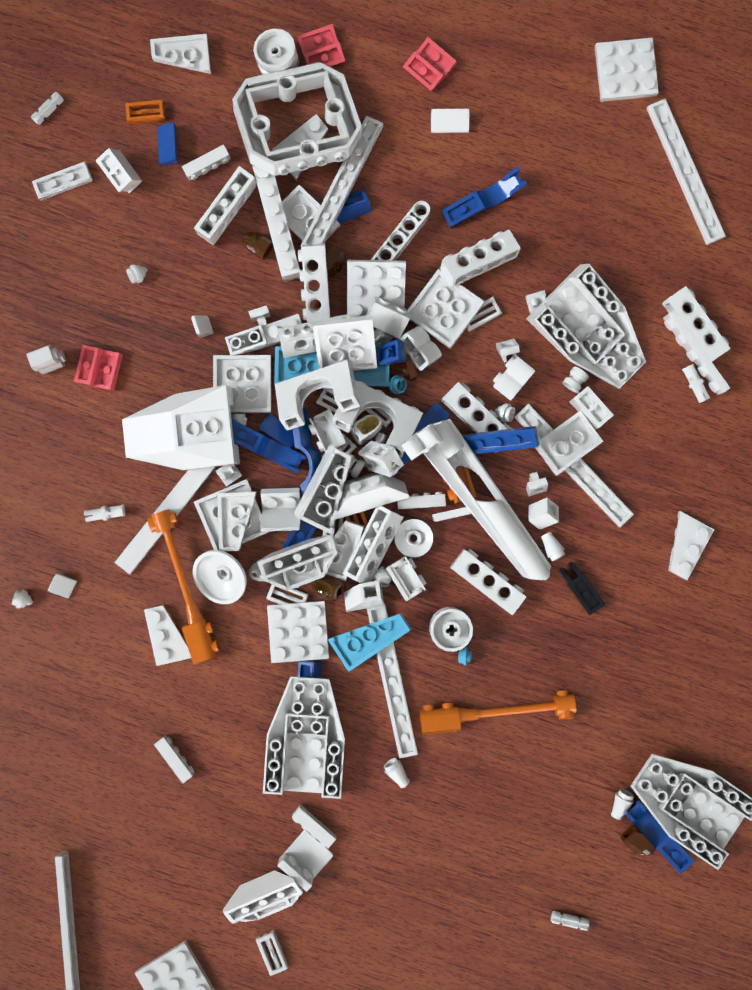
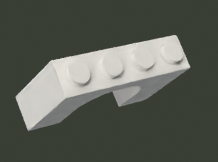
[275,360,360,431]
[332,380,423,458]

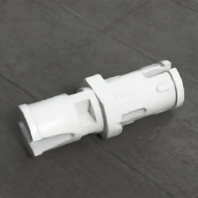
[682,364,710,403]
[84,505,126,522]

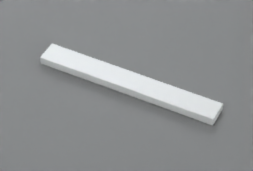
[646,98,726,245]
[301,116,383,246]
[514,403,634,527]
[114,467,216,574]
[367,603,418,759]
[55,850,80,990]

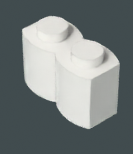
[399,326,442,371]
[26,345,66,374]
[493,356,535,401]

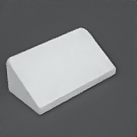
[431,109,469,133]

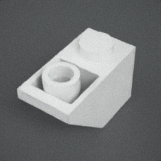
[344,581,384,612]

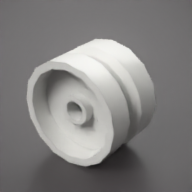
[253,29,299,75]
[429,607,473,652]

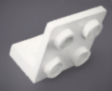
[260,488,301,532]
[277,830,333,892]

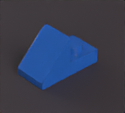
[375,340,407,366]

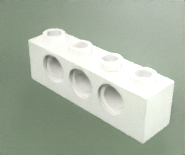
[194,166,257,245]
[440,229,521,288]
[298,243,331,322]
[662,286,731,361]
[278,313,354,358]
[441,382,511,453]
[343,506,403,583]
[450,549,526,615]

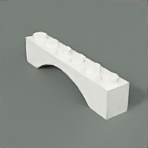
[252,166,300,282]

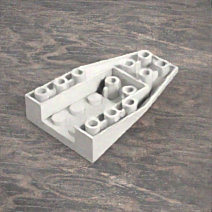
[526,264,646,389]
[122,385,240,470]
[263,676,345,799]
[630,754,752,870]

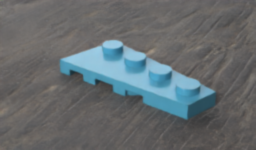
[328,613,412,672]

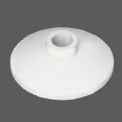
[395,519,433,557]

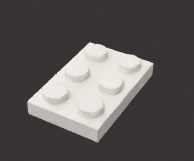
[282,185,340,242]
[536,410,603,476]

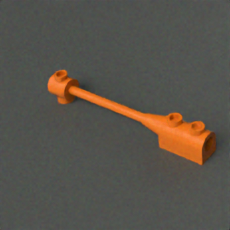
[147,509,220,664]
[420,690,576,735]

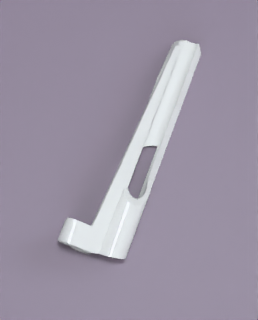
[401,419,551,580]

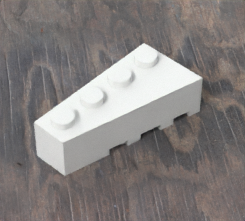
[294,445,352,534]

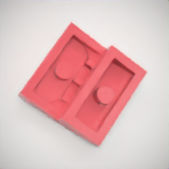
[297,24,345,67]
[403,37,457,92]
[74,345,123,391]

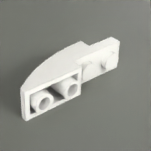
[225,314,302,356]

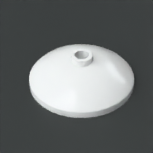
[193,550,247,604]

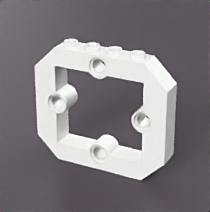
[232,62,362,176]

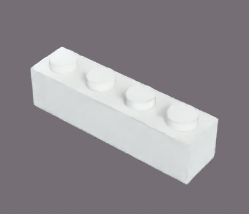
[182,144,231,181]
[397,492,446,509]
[154,735,195,783]
[292,804,337,848]

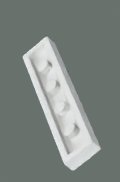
[663,309,730,395]

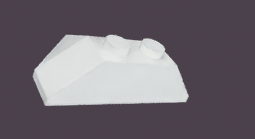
[335,472,409,519]
[257,534,337,591]
[223,870,303,924]

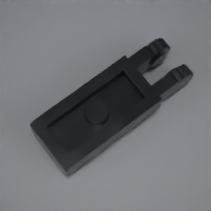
[559,561,605,616]

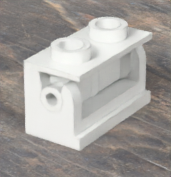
[96,148,142,193]
[366,297,410,339]
[569,386,613,430]
[308,409,347,452]
[358,441,404,477]
[386,556,427,601]

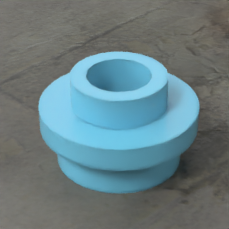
[389,375,407,394]
[458,647,472,666]

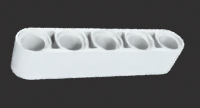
[371,201,430,261]

